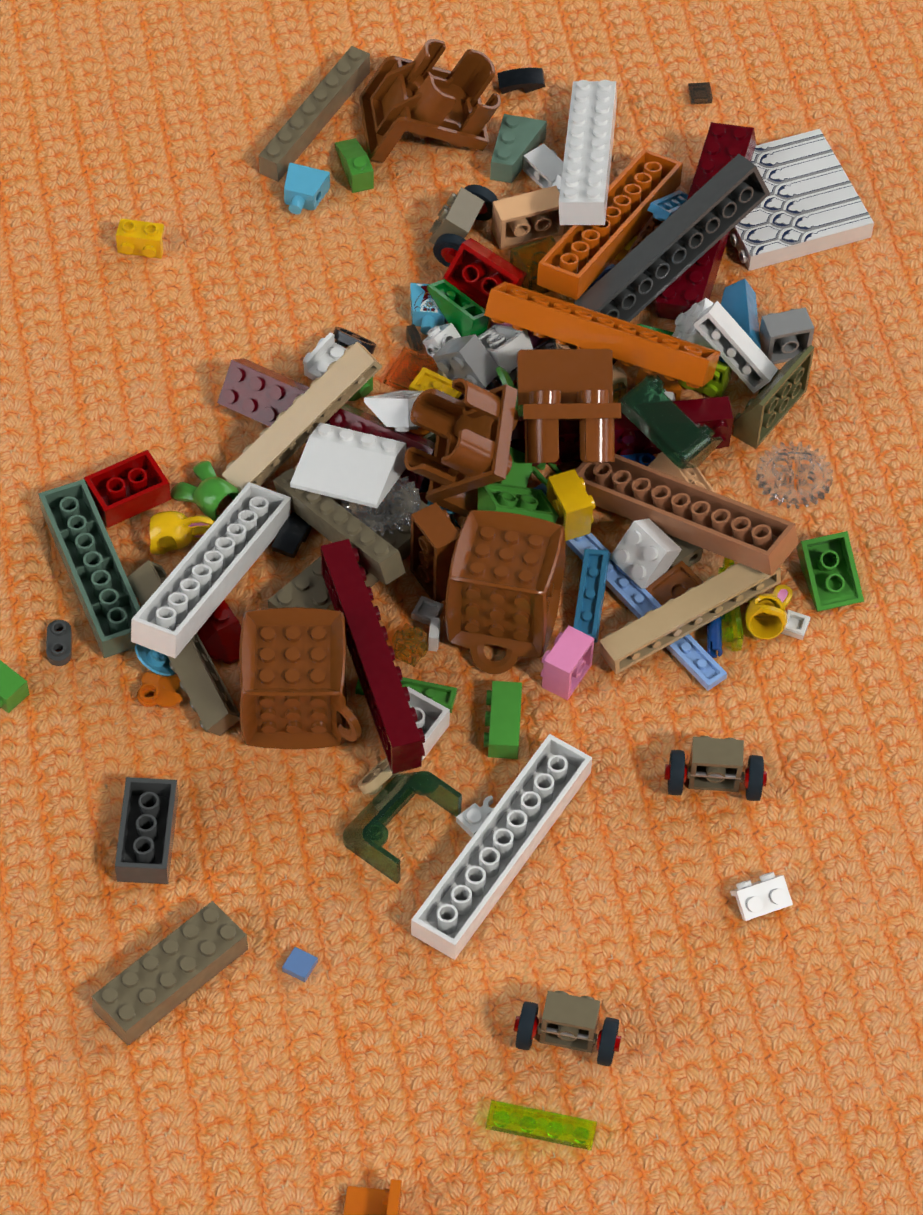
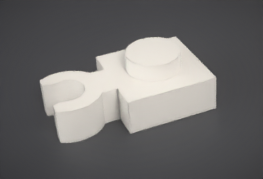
[456,796,494,837]

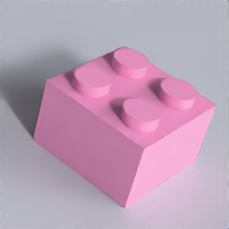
[541,625,594,701]

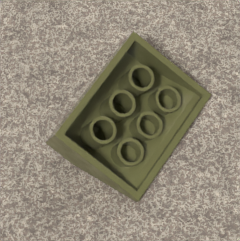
[733,345,814,449]

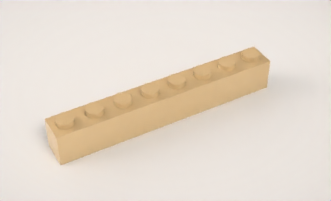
[221,342,383,493]
[599,563,781,675]

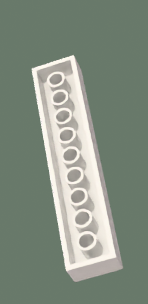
[559,80,617,225]
[131,482,291,658]
[411,734,592,960]

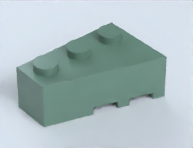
[490,114,547,183]

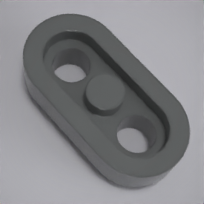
[46,620,72,666]

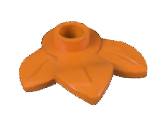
[137,670,183,708]

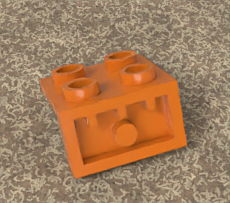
[343,1179,402,1215]

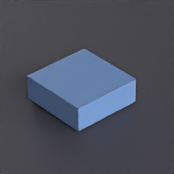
[282,947,318,982]

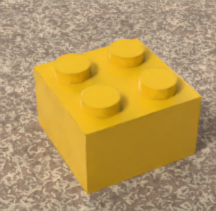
[546,469,595,541]

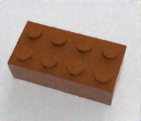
[410,502,460,603]

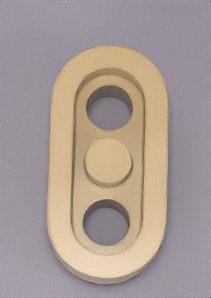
[357,758,399,795]

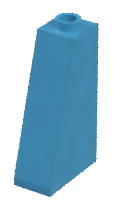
[714,279,761,363]

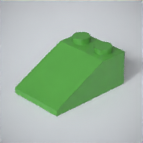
[796,531,864,612]

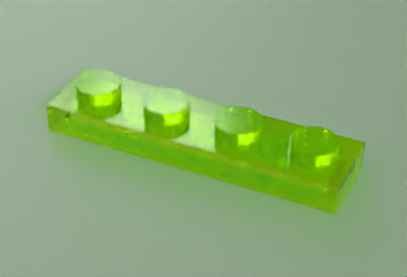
[718,557,744,651]
[486,1100,597,1151]

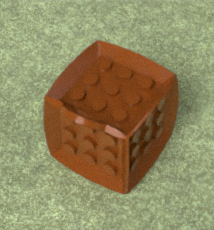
[445,510,566,674]
[239,607,362,749]

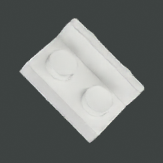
[303,332,346,380]

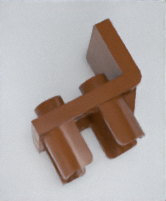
[359,39,501,163]
[517,349,621,463]
[404,378,518,517]

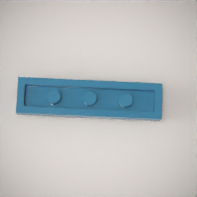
[648,190,688,221]
[573,549,610,643]

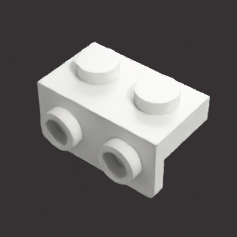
[730,872,793,921]

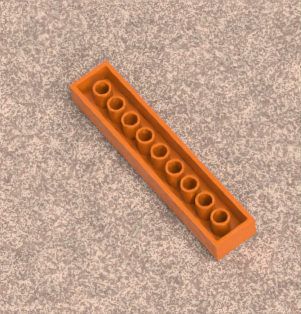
[537,149,683,300]
[484,282,721,388]

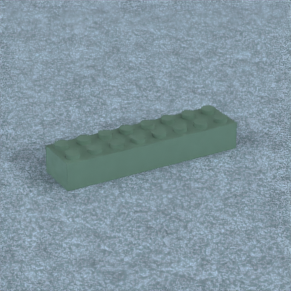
[38,479,141,658]

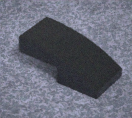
[498,68,546,94]
[271,512,312,558]

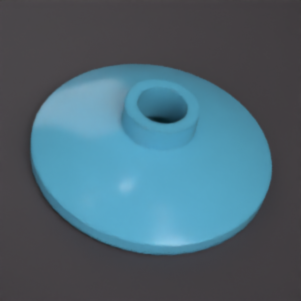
[135,644,175,676]

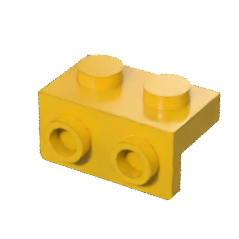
[116,219,164,259]

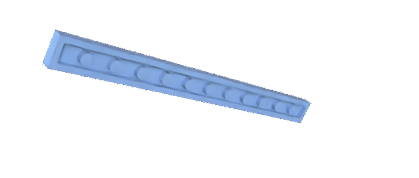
[534,483,727,691]

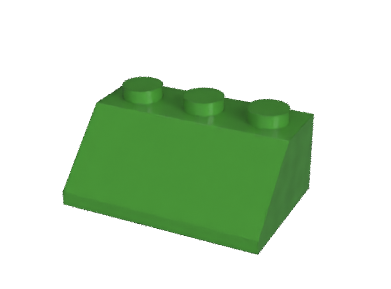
[478,483,559,523]

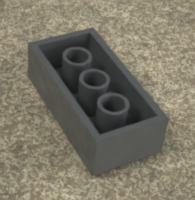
[115,777,179,884]

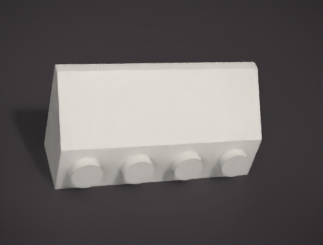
[364,390,444,432]

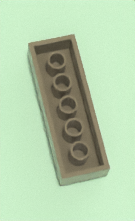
[91,901,248,1046]

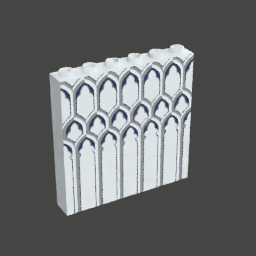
[729,129,874,271]

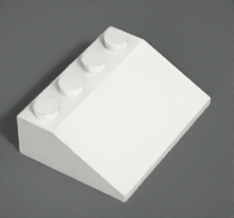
[290,423,407,508]

